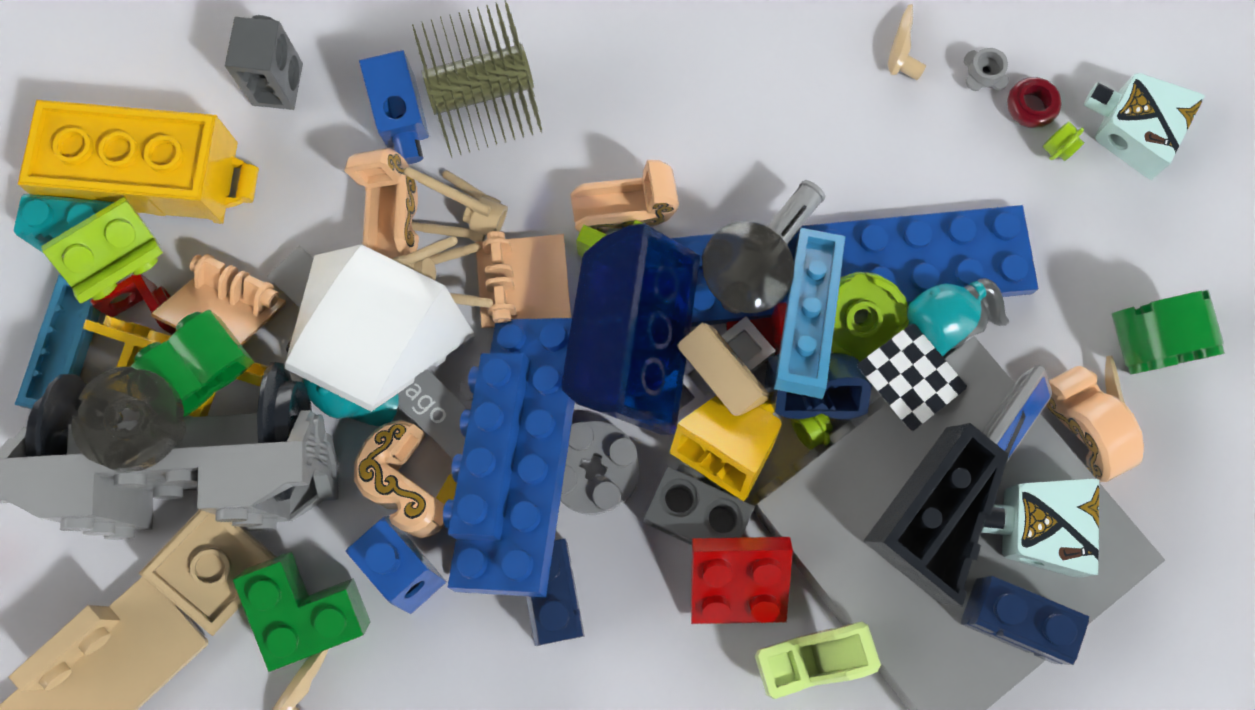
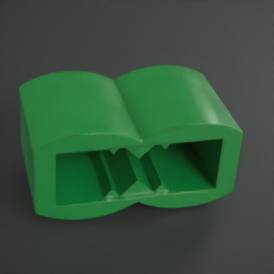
[126,310,254,423]

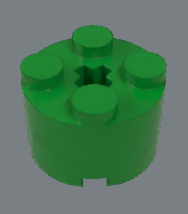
[1111,290,1225,375]

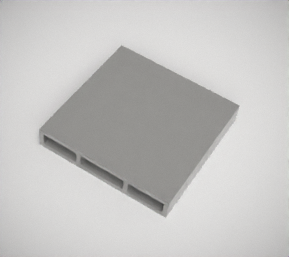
[753,336,1165,710]

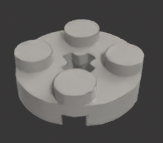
[560,421,640,515]

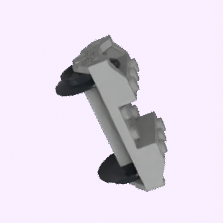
[0,362,338,540]

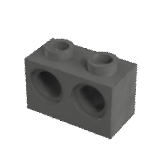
[225,15,303,110]
[643,465,755,545]

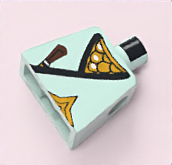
[1084,73,1205,180]
[981,479,1099,578]

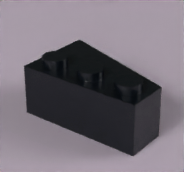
[863,423,1009,607]

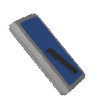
[982,365,1052,464]

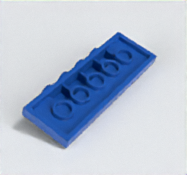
[443,318,586,597]

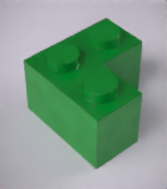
[233,551,371,672]

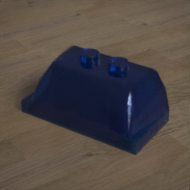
[562,223,701,435]

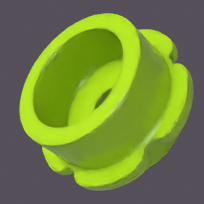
[1042,121,1085,161]
[791,413,833,450]

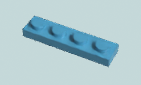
[774,227,845,399]

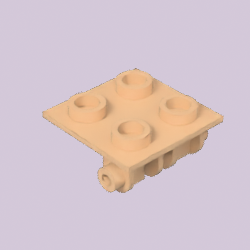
[475,231,571,328]
[151,254,286,346]

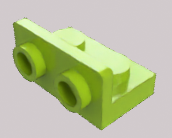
[41,196,163,304]

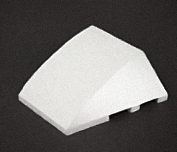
[284,244,476,412]

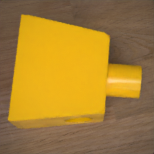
[669,395,782,502]

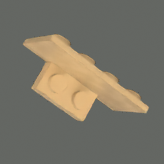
[0,577,208,710]

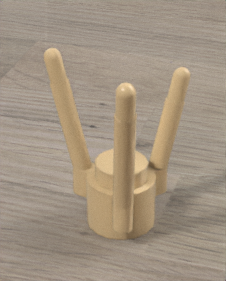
[404,167,508,242]
[393,236,493,308]

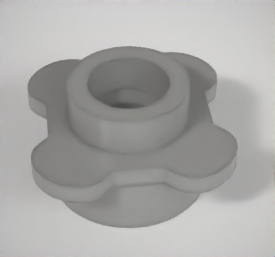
[964,48,1009,91]

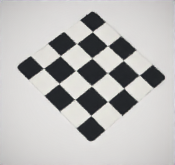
[857,323,967,431]

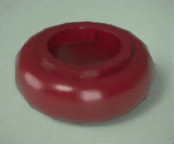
[1007,77,1062,128]

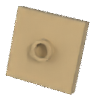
[139,510,276,636]

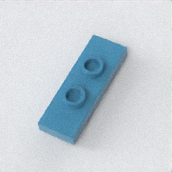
[15,275,101,409]

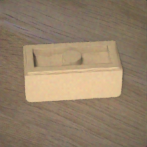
[678,323,770,416]

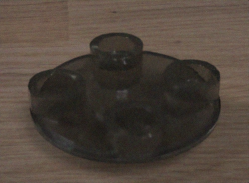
[701,221,794,313]

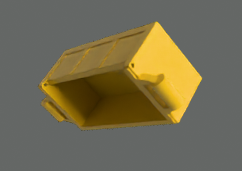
[17,99,259,224]

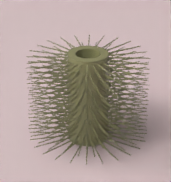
[412,0,542,158]

